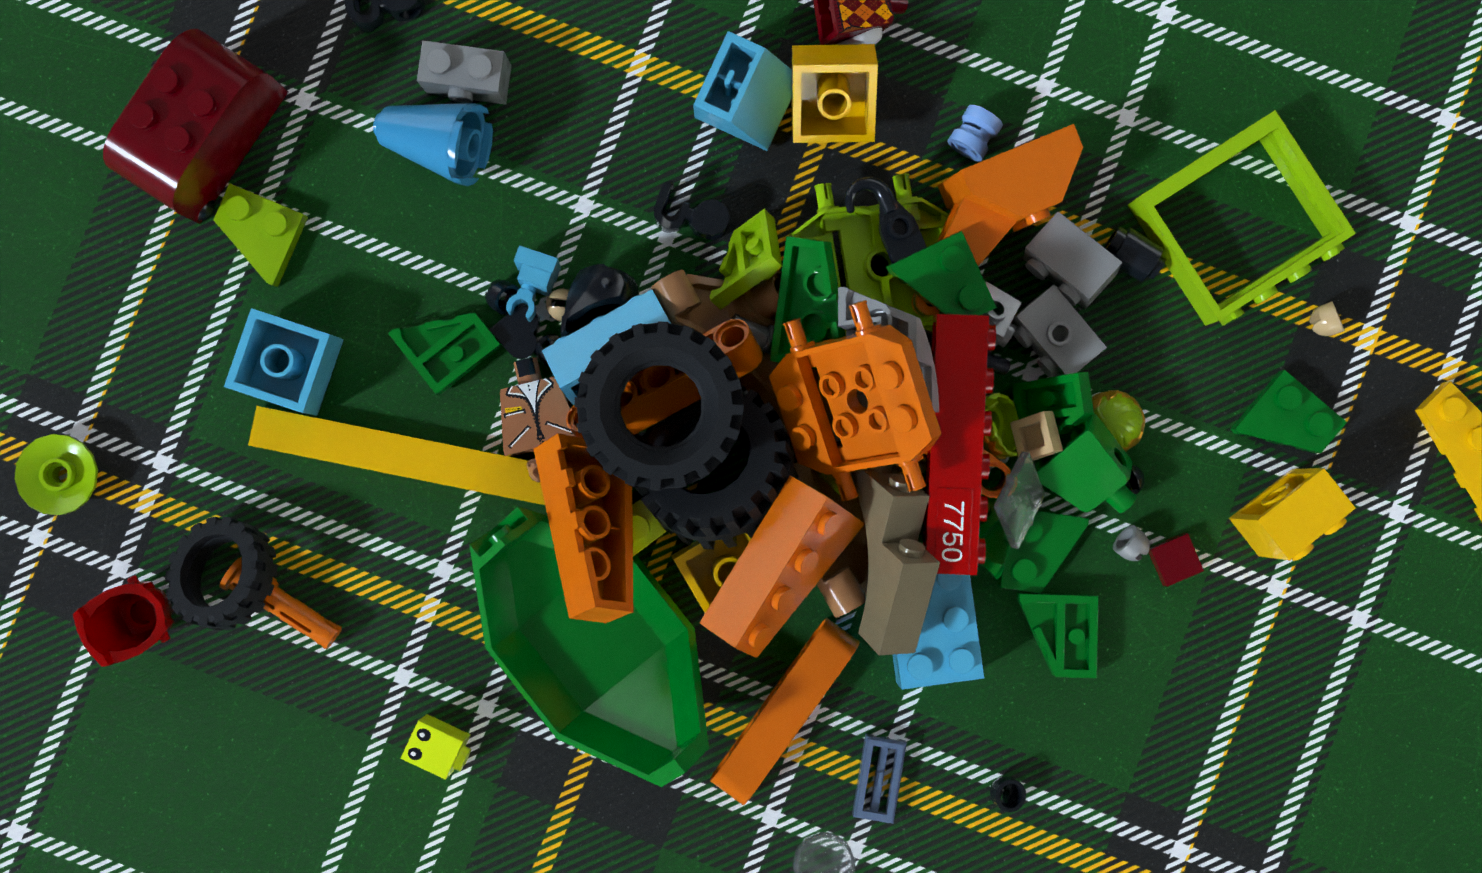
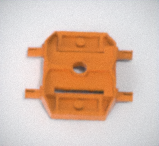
[769,300,941,501]

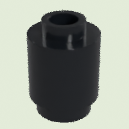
[1104,226,1166,282]

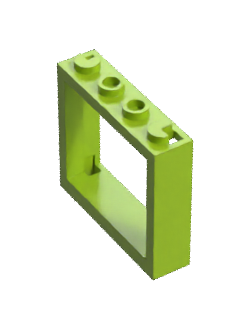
[1127,110,1356,326]

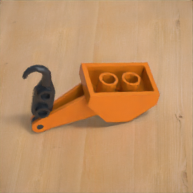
[845,124,1083,317]

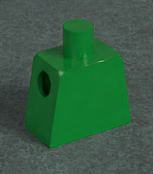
[1032,413,1137,513]

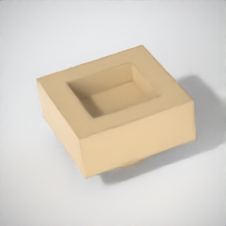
[1010,411,1063,462]

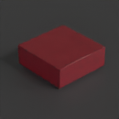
[1149,533,1204,587]

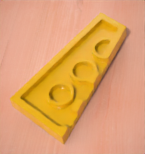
[1415,381,1482,522]

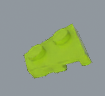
[213,183,308,288]

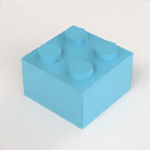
[224,308,344,416]

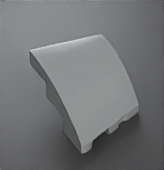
[838,287,939,413]

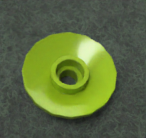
[14,434,98,515]

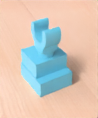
[506,245,561,322]

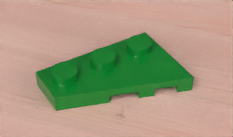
[770,236,846,370]

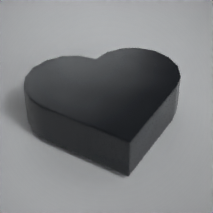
[489,306,540,360]

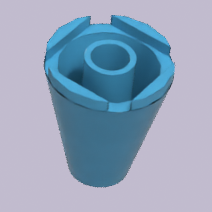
[373,103,493,186]

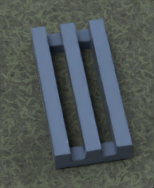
[852,733,907,824]

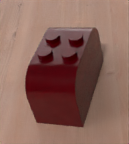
[103,28,289,224]

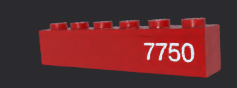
[923,314,996,575]

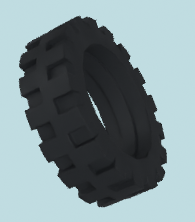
[165,517,277,630]

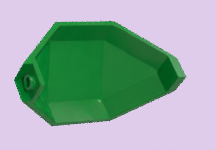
[469,506,709,787]

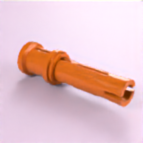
[219,557,342,650]

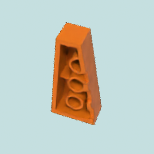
[533,433,633,623]
[699,475,865,658]

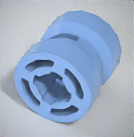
[947,105,1003,162]

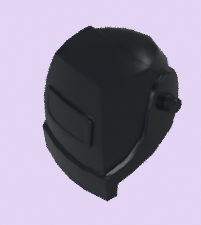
[561,264,639,337]

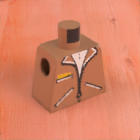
[500,357,576,457]

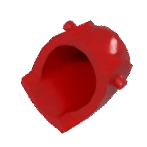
[72,575,174,667]

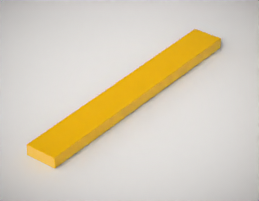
[248,406,545,505]

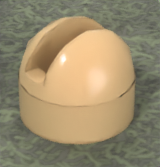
[546,288,569,322]
[1309,301,1345,337]

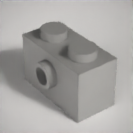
[417,40,512,105]
[1023,212,1122,310]
[1011,285,1107,377]

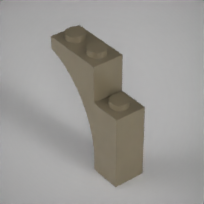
[851,464,940,656]

